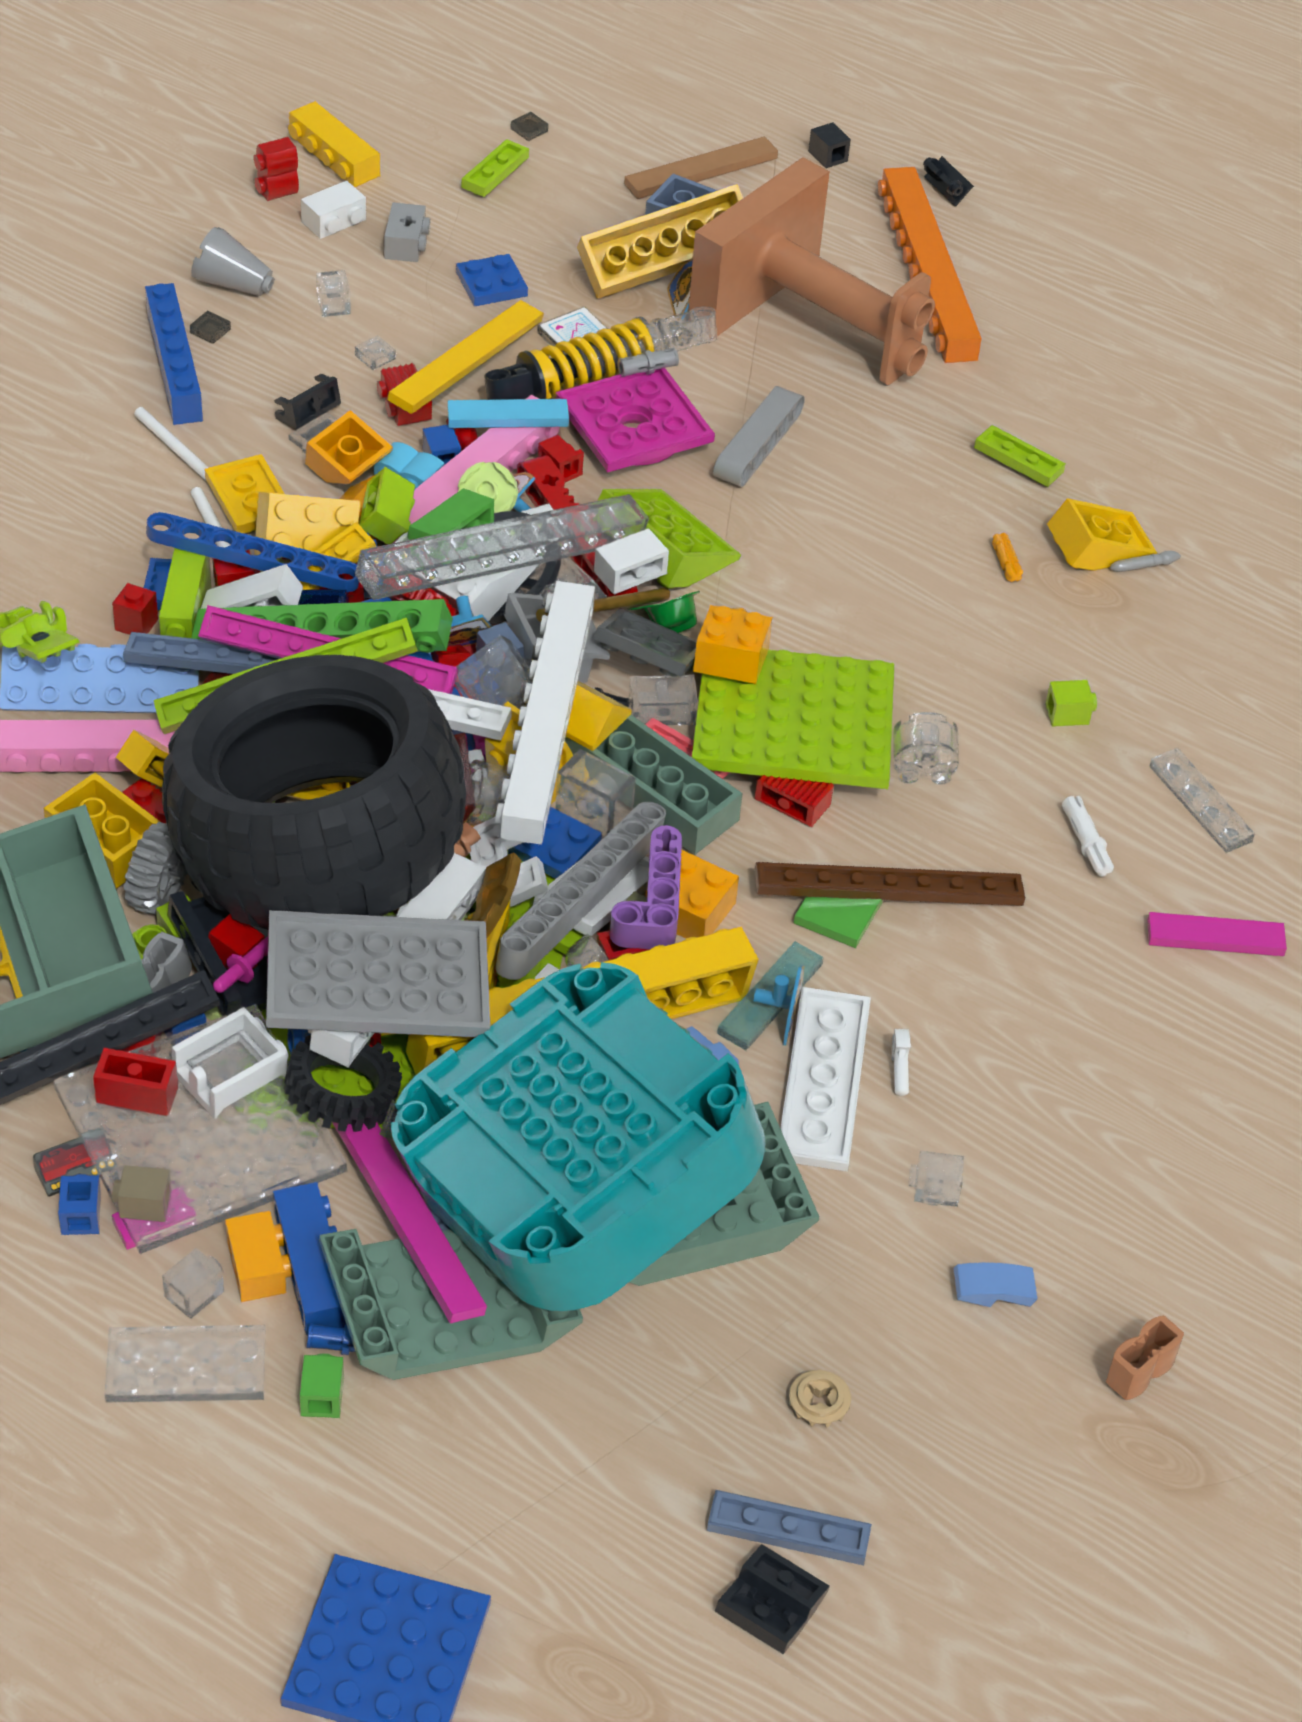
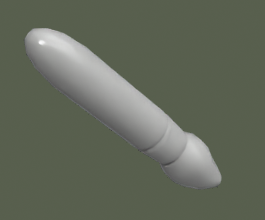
[1110,551,1181,572]

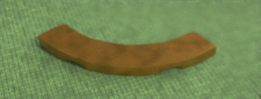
[464,853,521,938]

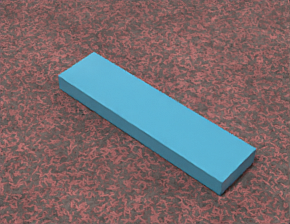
[448,399,569,428]

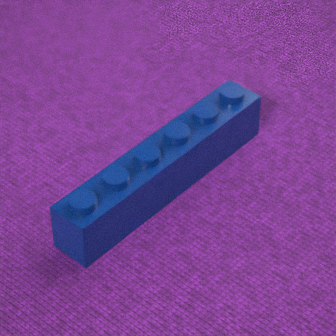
[145,283,203,425]

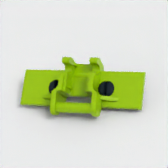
[0,601,80,663]

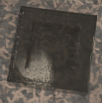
[511,111,549,141]
[190,310,231,344]

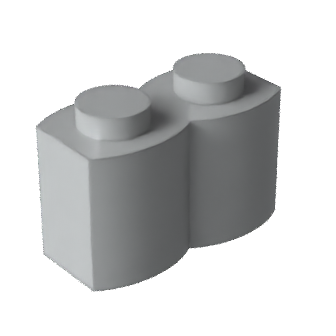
[141,932,192,993]

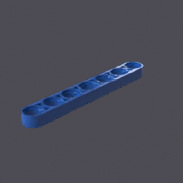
[146,512,361,592]

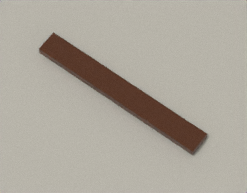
[755,862,1026,906]

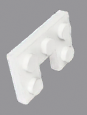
[470,817,548,907]

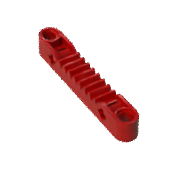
[517,455,638,599]

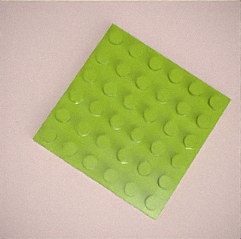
[692,650,894,789]

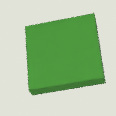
[794,897,883,948]

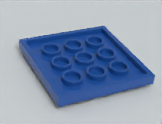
[281,1554,491,1722]

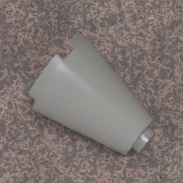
[191,227,275,296]

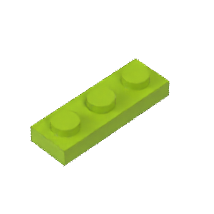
[461,139,529,197]
[974,425,1066,487]

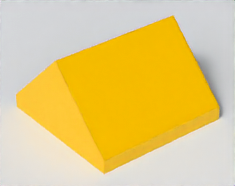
[566,680,632,751]

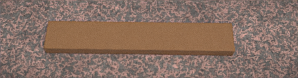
[624,136,778,199]

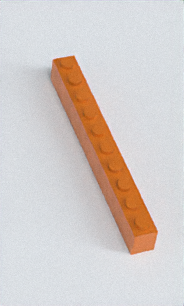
[878,167,982,363]

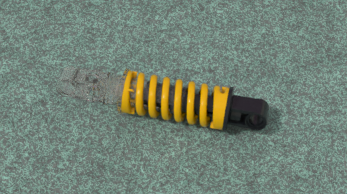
[484,307,717,400]

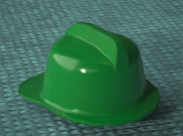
[627,591,700,633]

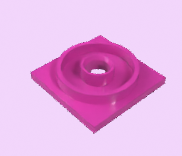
[556,368,715,473]

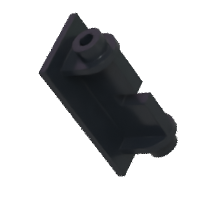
[923,156,974,207]

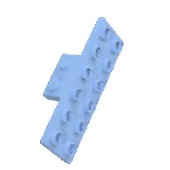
[0,644,199,713]

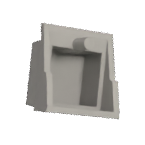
[505,593,610,683]

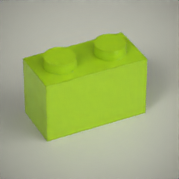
[359,467,415,545]

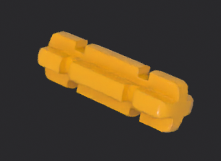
[992,532,1023,582]

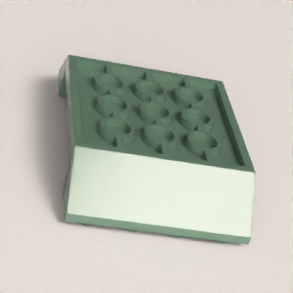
[319,1229,583,1380]

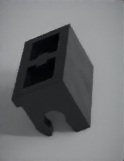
[274,374,341,429]

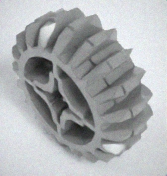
[124,822,188,915]

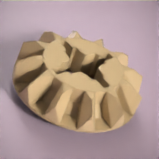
[789,1370,851,1428]

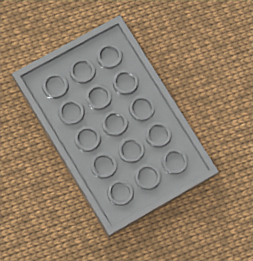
[266,910,490,1037]

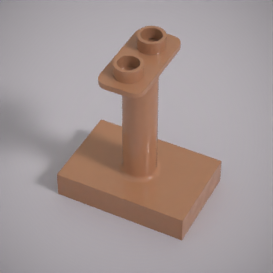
[687,157,935,385]

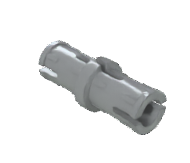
[617,347,679,377]

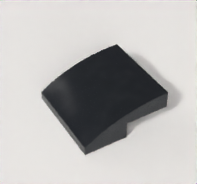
[715,1544,830,1654]

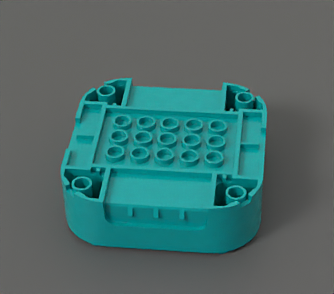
[391,962,765,1311]

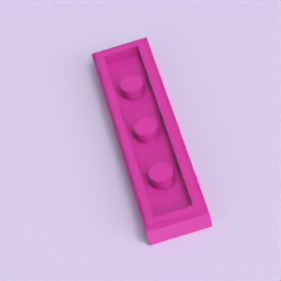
[1147,912,1287,956]

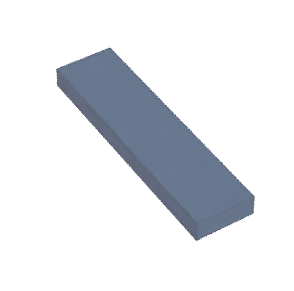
[707,1490,872,1566]

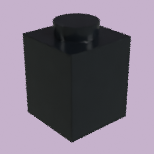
[808,122,851,168]

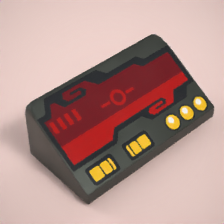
[33,1130,118,1197]

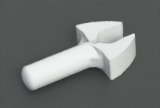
[892,1029,911,1096]

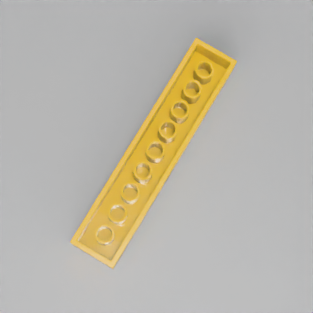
[406,926,759,1075]

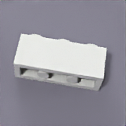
[201,564,303,609]

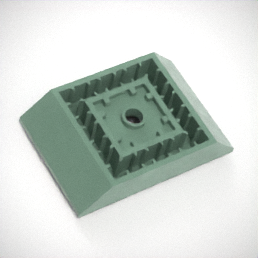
[630,1102,820,1286]

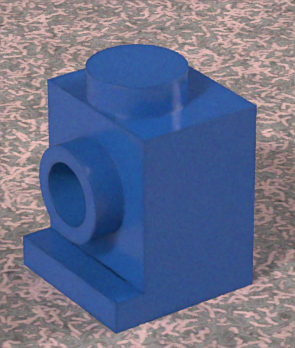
[58,1174,101,1235]

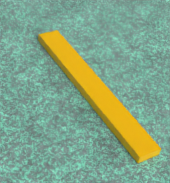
[387,300,544,414]

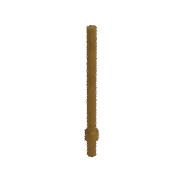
[536,587,670,622]

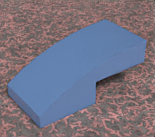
[953,1262,1038,1307]

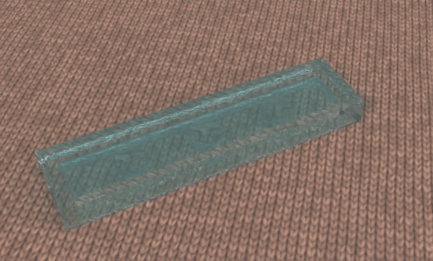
[717,941,824,1051]

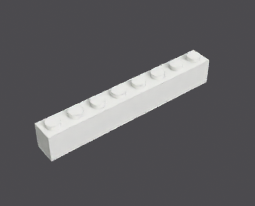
[308,853,486,1067]

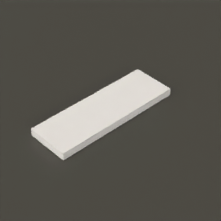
[780,987,871,1172]

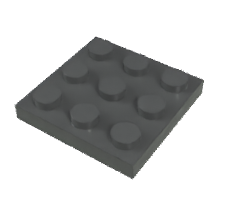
[593,608,697,677]

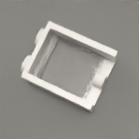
[172,1007,289,1119]

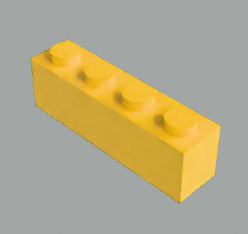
[288,101,380,187]

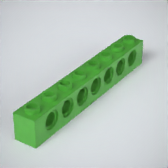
[191,599,453,653]

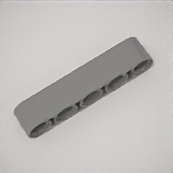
[713,386,805,487]

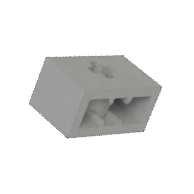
[384,202,430,262]

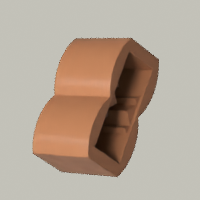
[1106,1315,1184,1400]

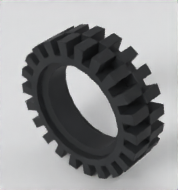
[284,1035,402,1132]

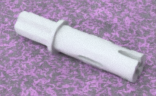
[1062,796,1114,877]

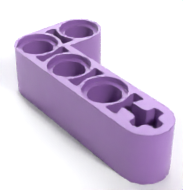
[610,825,682,949]

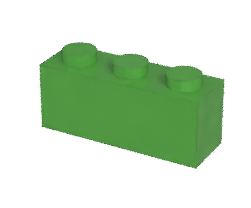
[407,488,494,565]

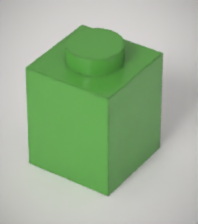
[300,1353,344,1418]

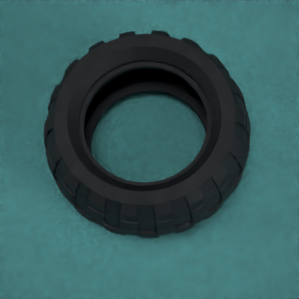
[162,655,466,930]

